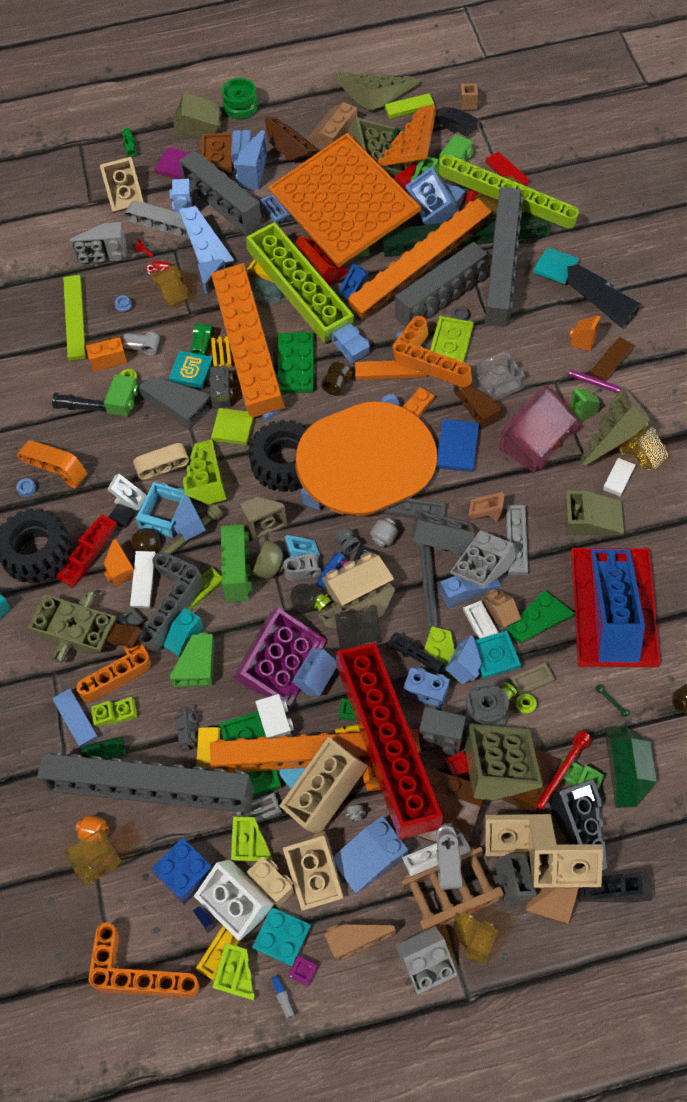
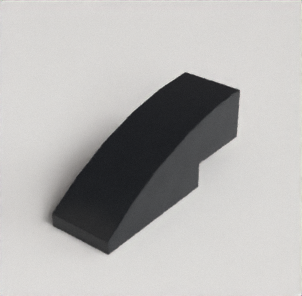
[434,107,478,137]

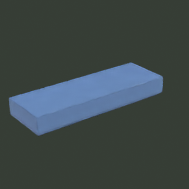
[52,689,98,749]

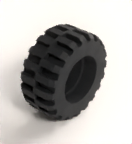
[248,419,308,492]
[0,508,72,583]

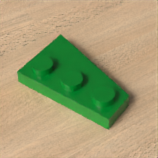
[506,590,575,644]

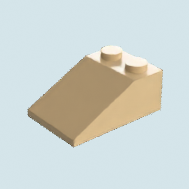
[100,157,144,212]
[283,831,344,911]

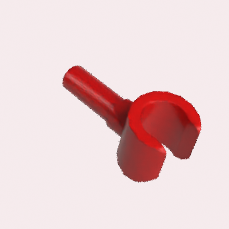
[133,238,154,258]

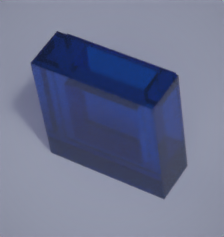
[193,906,214,934]

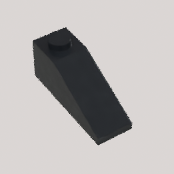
[579,872,652,903]

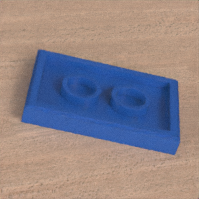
[436,419,479,472]

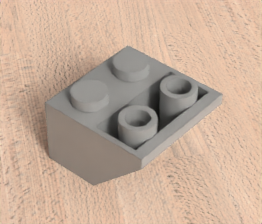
[395,926,457,995]

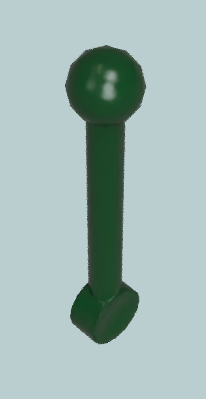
[595,685,629,717]

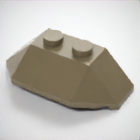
[317,582,395,633]

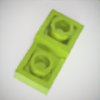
[91,697,137,726]

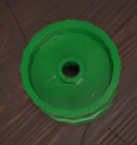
[221,78,258,119]

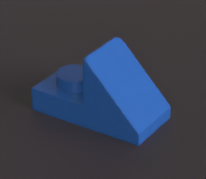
[337,264,369,301]

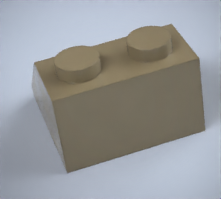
[240,497,287,541]

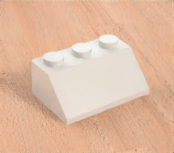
[194,860,275,941]

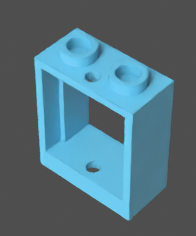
[136,482,186,538]

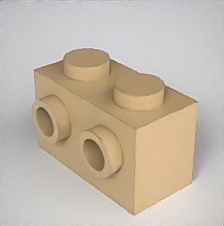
[247,857,294,909]

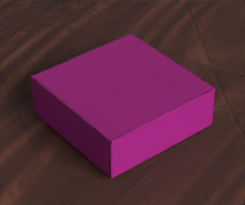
[288,955,318,987]

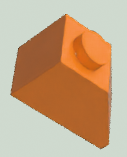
[569,315,600,351]
[103,539,134,587]

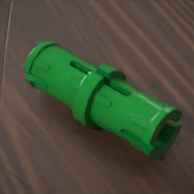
[122,128,136,157]

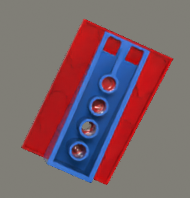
[571,548,660,668]

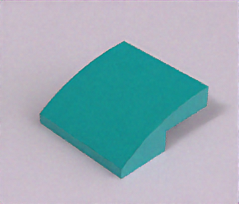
[533,247,579,284]

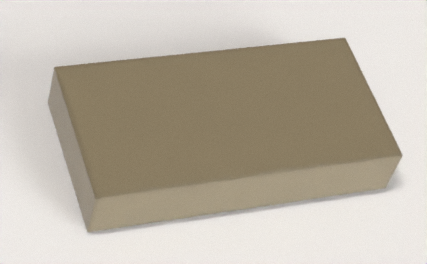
[509,663,555,697]

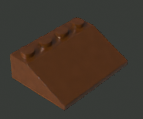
[387,767,484,845]

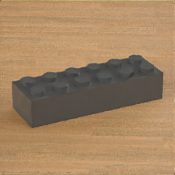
[179,150,262,236]
[395,242,488,328]

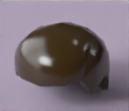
[131,528,162,554]

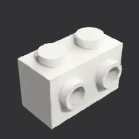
[256,694,294,739]

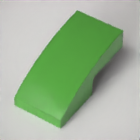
[556,757,604,791]

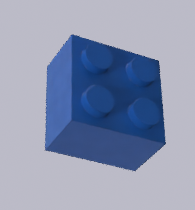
[151,838,213,905]

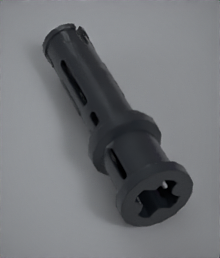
[52,392,107,412]
[388,632,445,674]

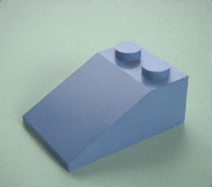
[234,130,268,190]
[406,166,460,231]
[333,816,408,894]

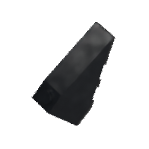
[548,779,607,870]

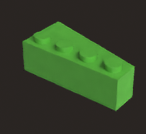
[221,524,252,602]

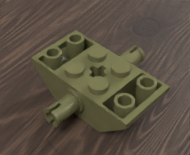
[27,590,116,664]

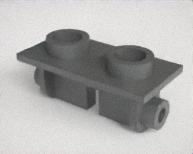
[175,706,198,751]

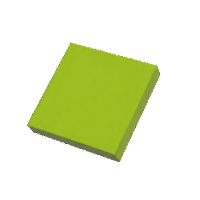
[211,408,254,445]

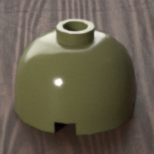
[251,539,284,579]

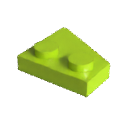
[231,817,272,861]
[211,943,255,1001]

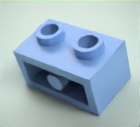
[169,179,193,213]

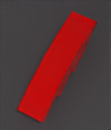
[57,514,117,588]

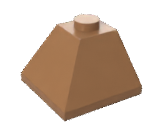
[526,887,579,924]

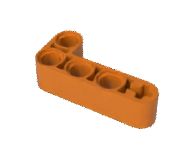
[17,440,87,489]
[76,639,152,703]

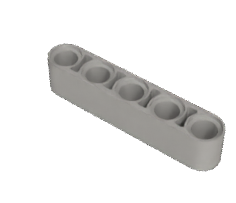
[124,200,189,239]

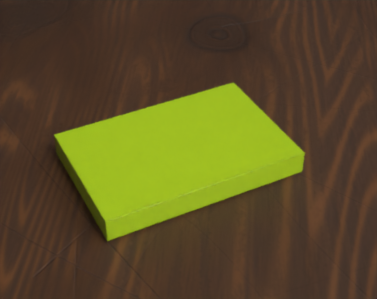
[430,316,474,362]

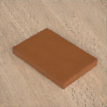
[200,133,233,172]

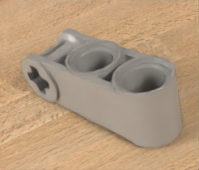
[436,825,462,890]

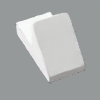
[107,474,147,511]

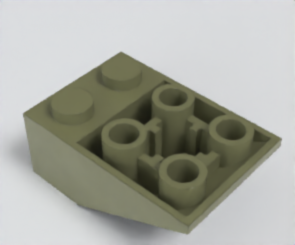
[564,490,624,535]

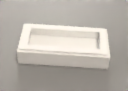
[603,458,635,497]
[463,601,499,639]

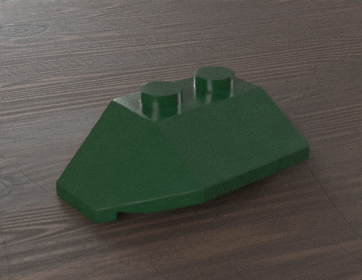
[604,726,657,808]

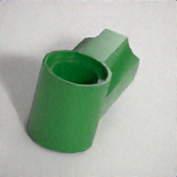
[190,323,214,355]

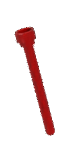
[536,731,591,810]

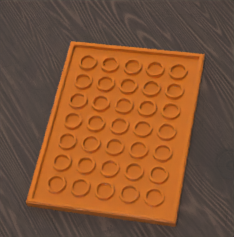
[268,133,421,268]

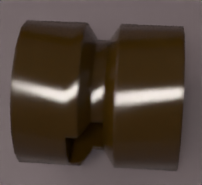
[321,362,352,396]

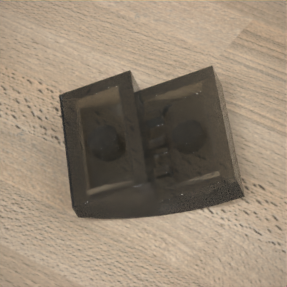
[335,604,382,650]

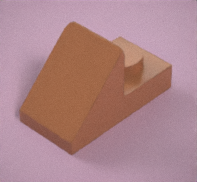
[469,492,504,522]

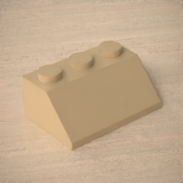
[322,552,394,605]

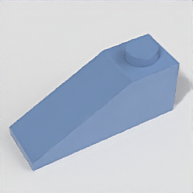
[440,576,501,608]

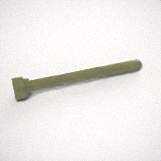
[163,504,223,555]

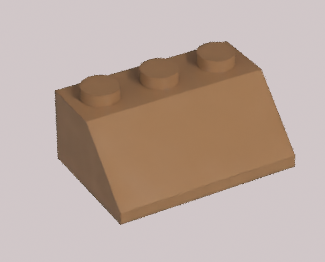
[306,102,358,148]

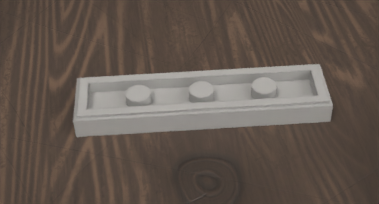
[506,505,528,575]

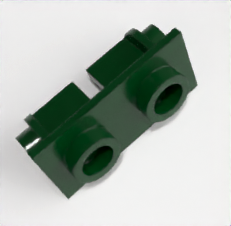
[81,736,126,760]

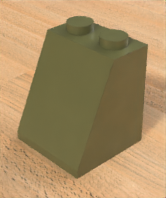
[173,92,222,138]

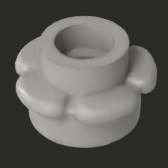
[345,805,366,822]

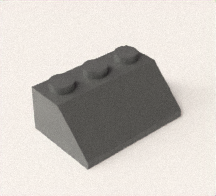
[411,510,475,556]

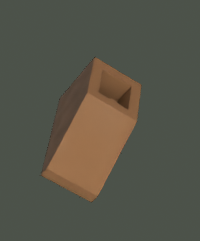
[459,83,478,110]
[481,589,521,627]

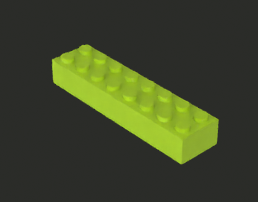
[246,222,354,344]

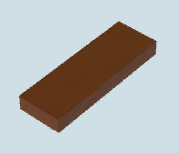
[590,336,634,381]
[95,624,142,647]

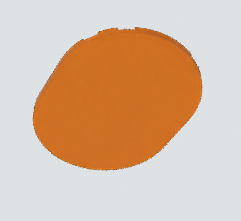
[295,401,437,516]

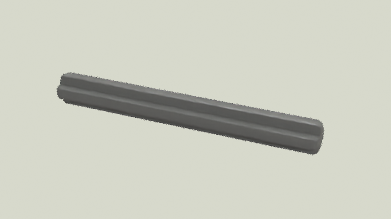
[420,545,438,629]

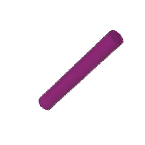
[568,369,621,393]

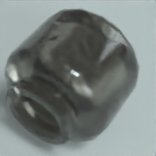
[290,583,316,612]

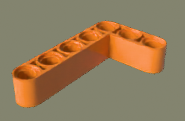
[392,316,472,387]
[89,922,201,998]

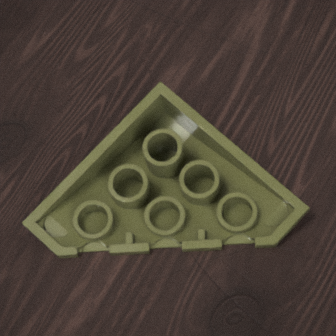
[332,72,419,111]
[581,387,649,466]

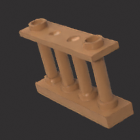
[402,847,504,932]

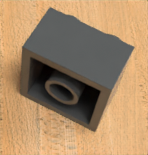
[419,707,466,755]

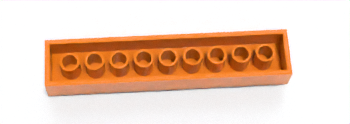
[211,263,285,417]

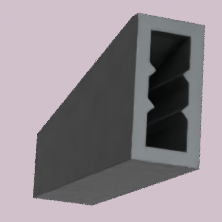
[139,376,212,429]

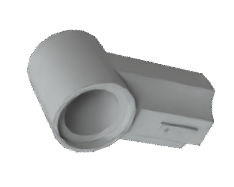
[123,332,160,356]

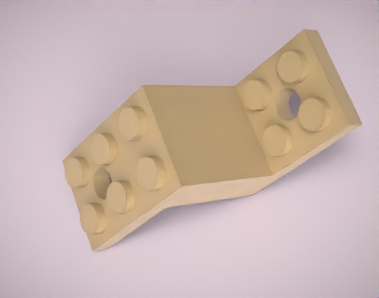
[485,814,603,888]

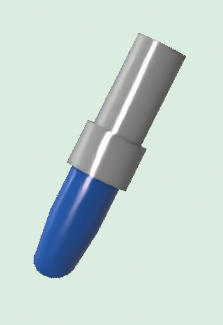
[272,976,295,1019]

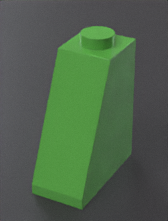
[170,633,215,687]

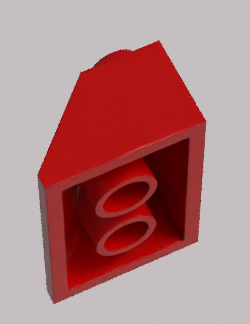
[294,236,349,285]

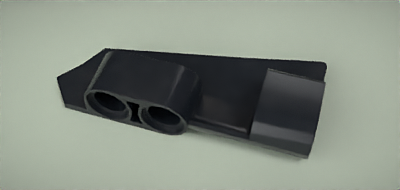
[567,264,641,328]

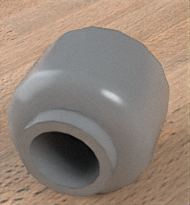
[370,518,398,547]

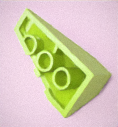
[183,439,226,504]

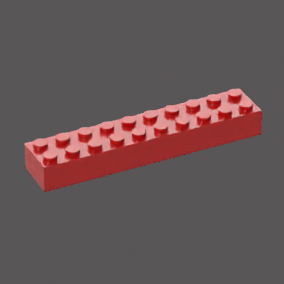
[336,642,443,840]

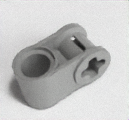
[284,553,322,581]

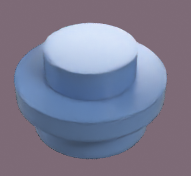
[114,295,132,312]

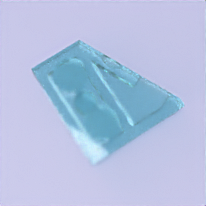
[251,277,284,304]

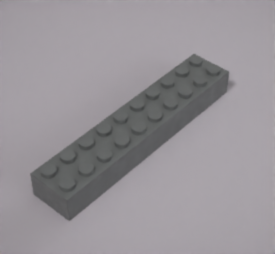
[37,752,254,813]

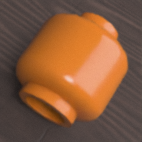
[75,814,109,845]

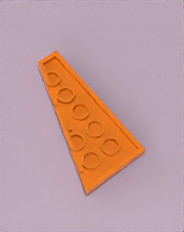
[378,105,436,166]

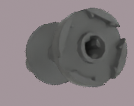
[465,682,509,729]

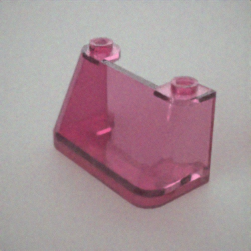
[499,385,581,473]

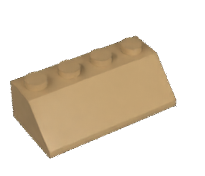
[280,737,368,834]

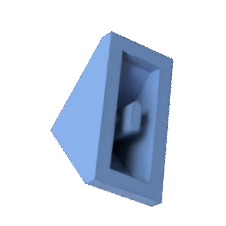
[198,259,225,294]

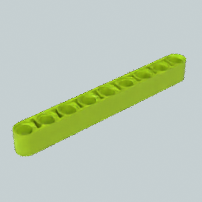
[438,155,579,229]

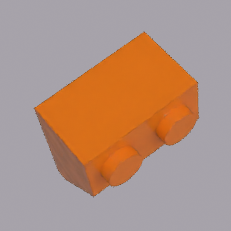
[86,335,127,372]

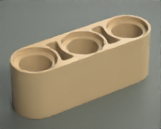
[133,443,189,480]

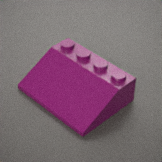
[233,607,326,707]

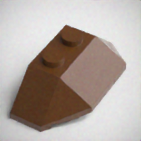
[265,117,318,161]

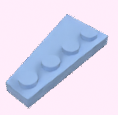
[180,206,234,266]

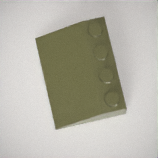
[347,117,407,178]
[464,724,543,800]

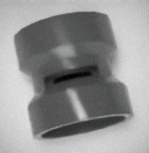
[335,528,361,554]

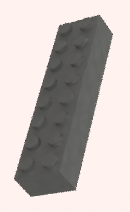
[484,187,523,327]

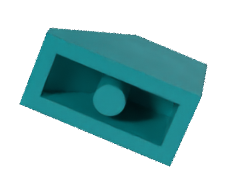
[163,608,203,657]

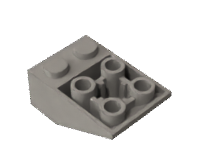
[70,222,127,263]
[450,530,516,588]

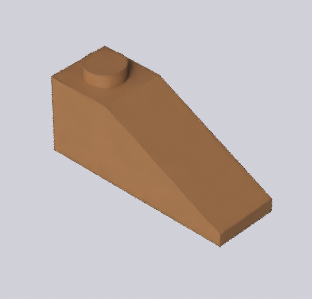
[324,924,396,963]

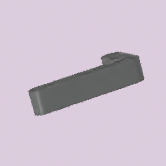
[138,552,205,653]

